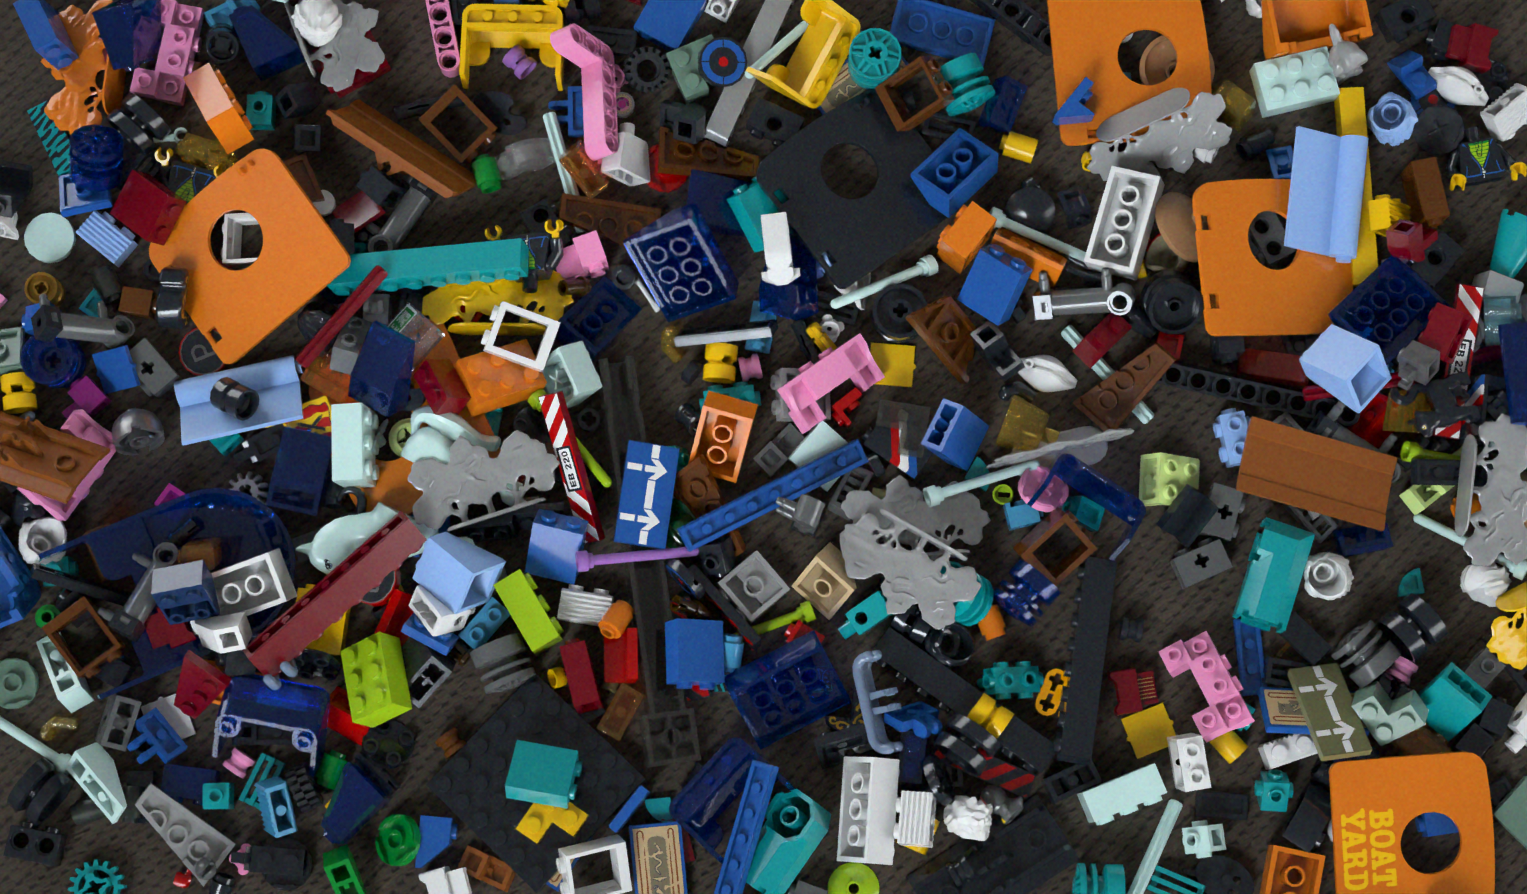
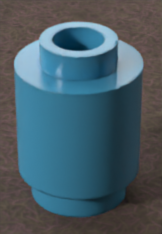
[723,633,744,672]

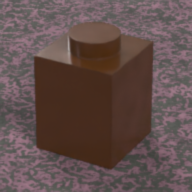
[118,286,158,320]

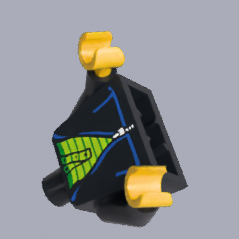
[1445,127,1527,191]
[155,147,230,205]
[485,219,564,293]

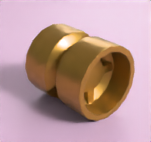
[24,272,66,307]

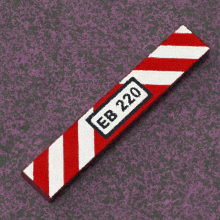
[1433,284,1484,439]
[538,391,605,543]

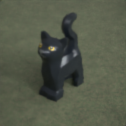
[1390,371,1481,437]

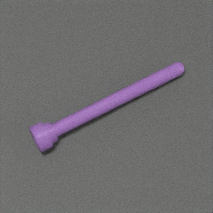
[575,547,699,572]

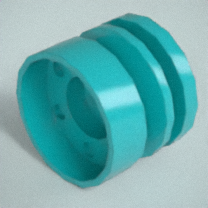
[848,28,901,90]
[940,53,996,116]
[940,561,993,626]
[1072,863,1125,894]

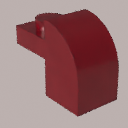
[1386,219,1438,262]

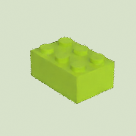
[493,569,564,655]
[340,632,412,728]

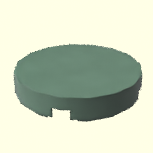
[0,658,39,709]

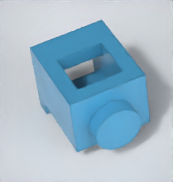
[1003,500,1044,531]

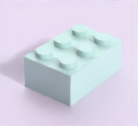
[1249,46,1340,118]
[331,403,379,488]
[1077,763,1167,825]

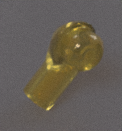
[660,326,684,364]
[40,715,79,741]

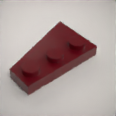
[174,649,232,719]

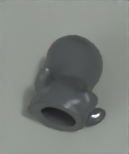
[980,785,1023,824]

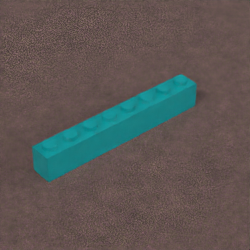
[327,238,529,296]

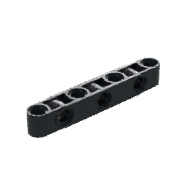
[970,0,1052,56]

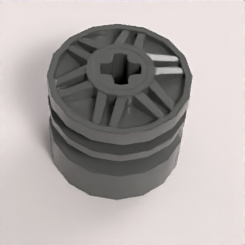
[1331,620,1401,688]
[470,633,536,694]

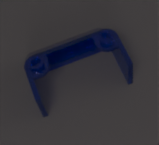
[1027,452,1146,561]
[212,674,330,776]
[669,737,795,864]

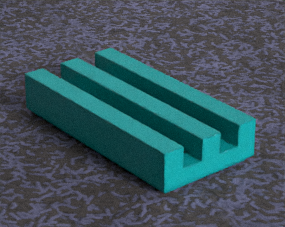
[238,753,286,810]
[1147,865,1206,894]

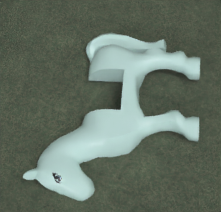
[296,405,523,575]

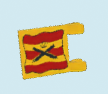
[265,395,332,466]

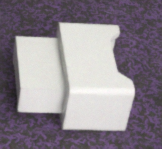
[419,866,472,894]

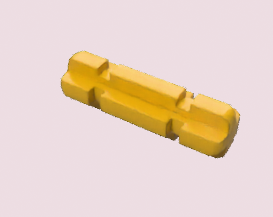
[806,322,837,352]

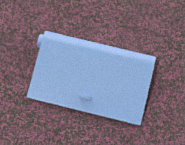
[1284,126,1369,263]
[174,355,304,445]

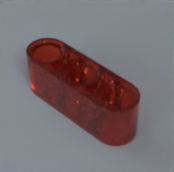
[1236,348,1309,386]

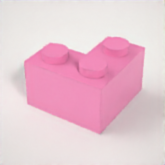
[556,230,609,280]

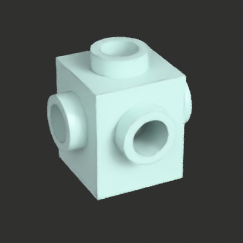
[1182,820,1226,858]

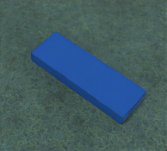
[1233,619,1267,696]

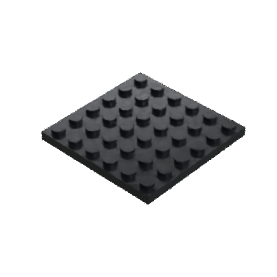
[426,674,646,894]

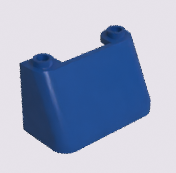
[0,527,41,628]

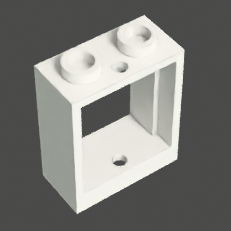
[221,213,259,268]
[481,301,561,372]
[1166,733,1211,792]
[556,834,632,894]

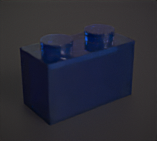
[897,730,927,785]
[161,764,221,805]

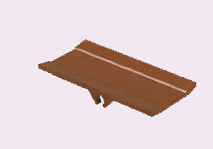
[326,99,477,198]
[0,411,111,504]
[1236,416,1398,531]

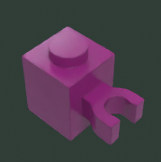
[61,376,112,419]

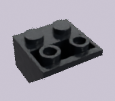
[401,637,457,708]

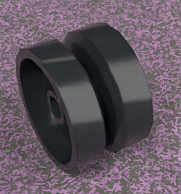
[105,92,171,157]
[1141,270,1203,334]
[871,283,927,344]
[933,713,1001,776]
[7,758,74,826]

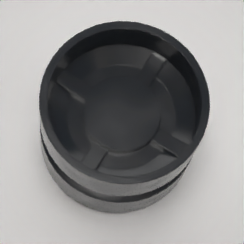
[1377,593,1448,663]

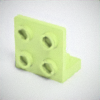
[1138,452,1200,506]

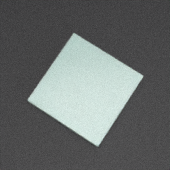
[788,421,848,491]

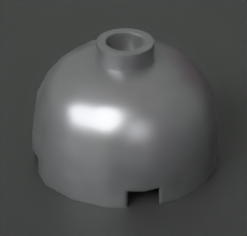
[112,408,165,455]

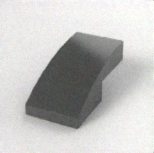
[753,423,806,477]

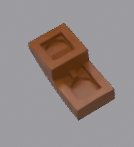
[457,845,516,892]

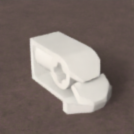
[761,212,801,286]

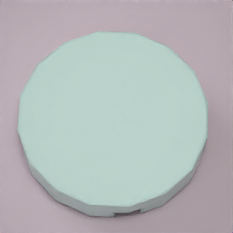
[24,213,76,263]

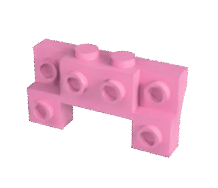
[130,0,205,106]
[777,333,885,434]
[17,409,116,521]
[1159,631,1255,743]

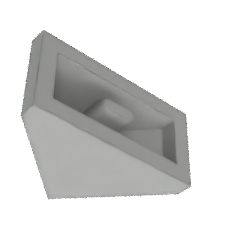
[1471,270,1524,308]

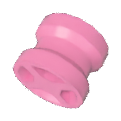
[738,353,763,382]
[1386,656,1418,685]
[222,747,256,779]

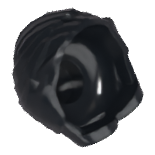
[10,491,50,528]
[924,622,975,667]

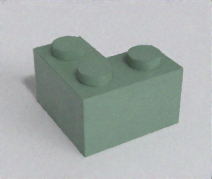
[666,34,713,105]
[1351,681,1429,746]

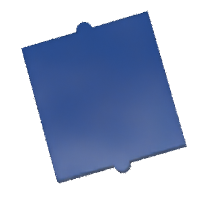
[92,345,141,394]

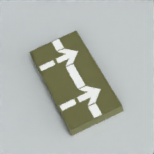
[1287,663,1372,761]

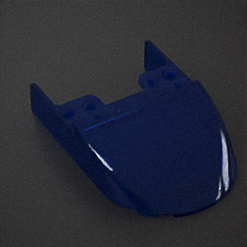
[37,488,296,700]

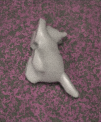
[1328,24,1368,85]

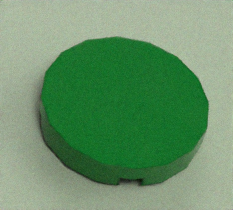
[375,814,421,866]

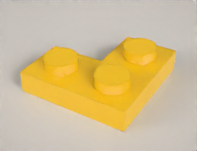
[516,802,589,844]

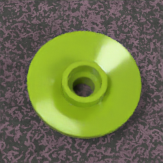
[828,862,879,894]

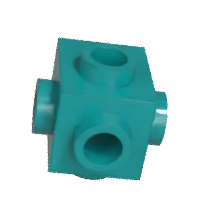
[1254,769,1293,812]

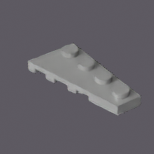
[135,783,235,887]

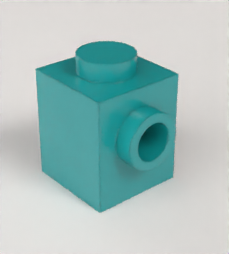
[246,91,276,130]

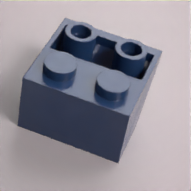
[151,560,220,625]

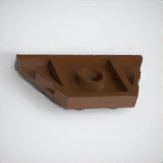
[906,296,977,384]

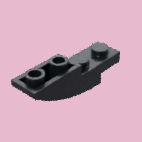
[462,496,568,542]

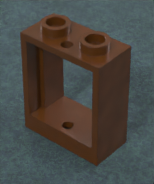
[875,56,955,131]
[419,84,498,163]
[1400,157,1450,230]
[1013,506,1097,590]
[42,596,126,679]

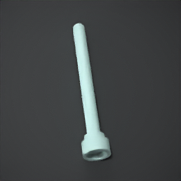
[745,20,809,79]
[989,206,1086,261]
[830,255,938,309]
[923,459,1040,508]
[1413,513,1527,580]
[0,716,72,775]

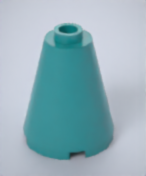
[1489,209,1527,279]

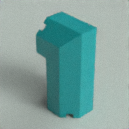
[1232,517,1315,633]
[746,789,831,894]

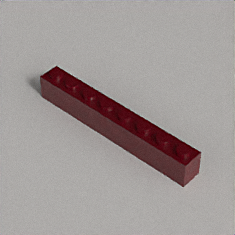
[242,511,427,676]

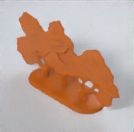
[40,0,130,139]

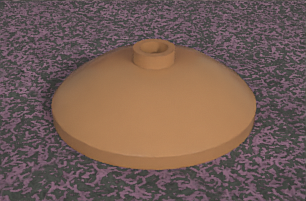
[1139,35,1215,85]
[1155,192,1208,262]

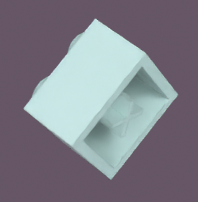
[542,341,603,408]

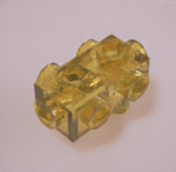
[175,132,238,172]

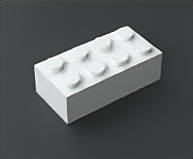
[1083,166,1164,280]
[190,548,297,635]
[837,756,900,865]

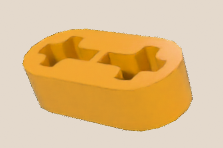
[1034,669,1068,716]

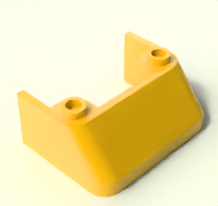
[746,0,861,109]
[459,4,565,91]

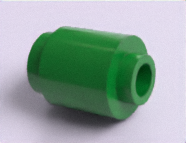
[471,154,502,194]
[35,605,61,629]
[316,750,349,790]

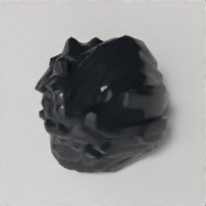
[297,301,340,352]

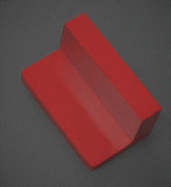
[1347,393,1405,448]
[374,589,414,646]
[604,628,638,683]
[318,686,371,746]

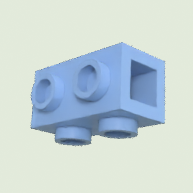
[1213,408,1250,468]

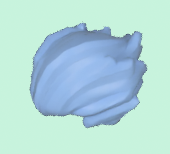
[1366,92,1418,146]

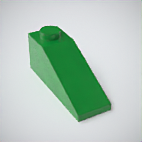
[323,844,367,894]

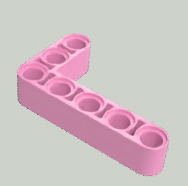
[425,0,460,78]
[550,23,618,161]

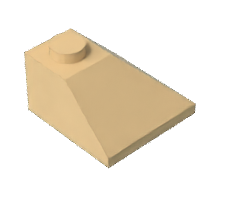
[792,542,857,620]

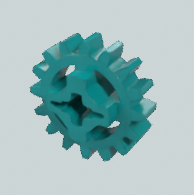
[68,859,127,894]

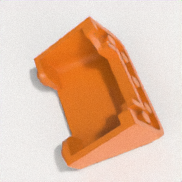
[1261,0,1373,61]

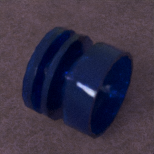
[69,124,124,192]
[21,335,86,389]
[993,559,1061,627]

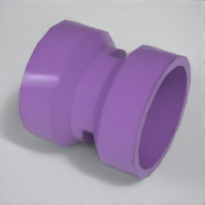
[502,45,537,80]

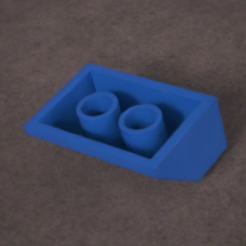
[911,128,998,218]

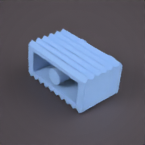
[76,210,138,268]

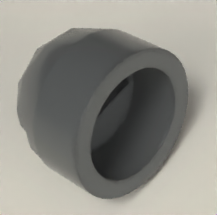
[195,858,217,880]

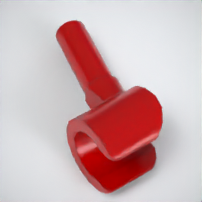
[173,869,193,888]

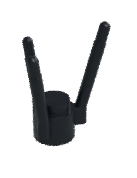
[1054,252,1102,290]

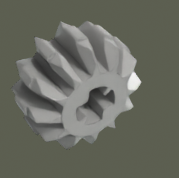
[226,471,270,515]

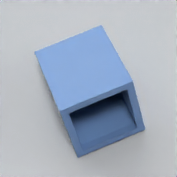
[1299,324,1391,413]
[412,532,506,614]

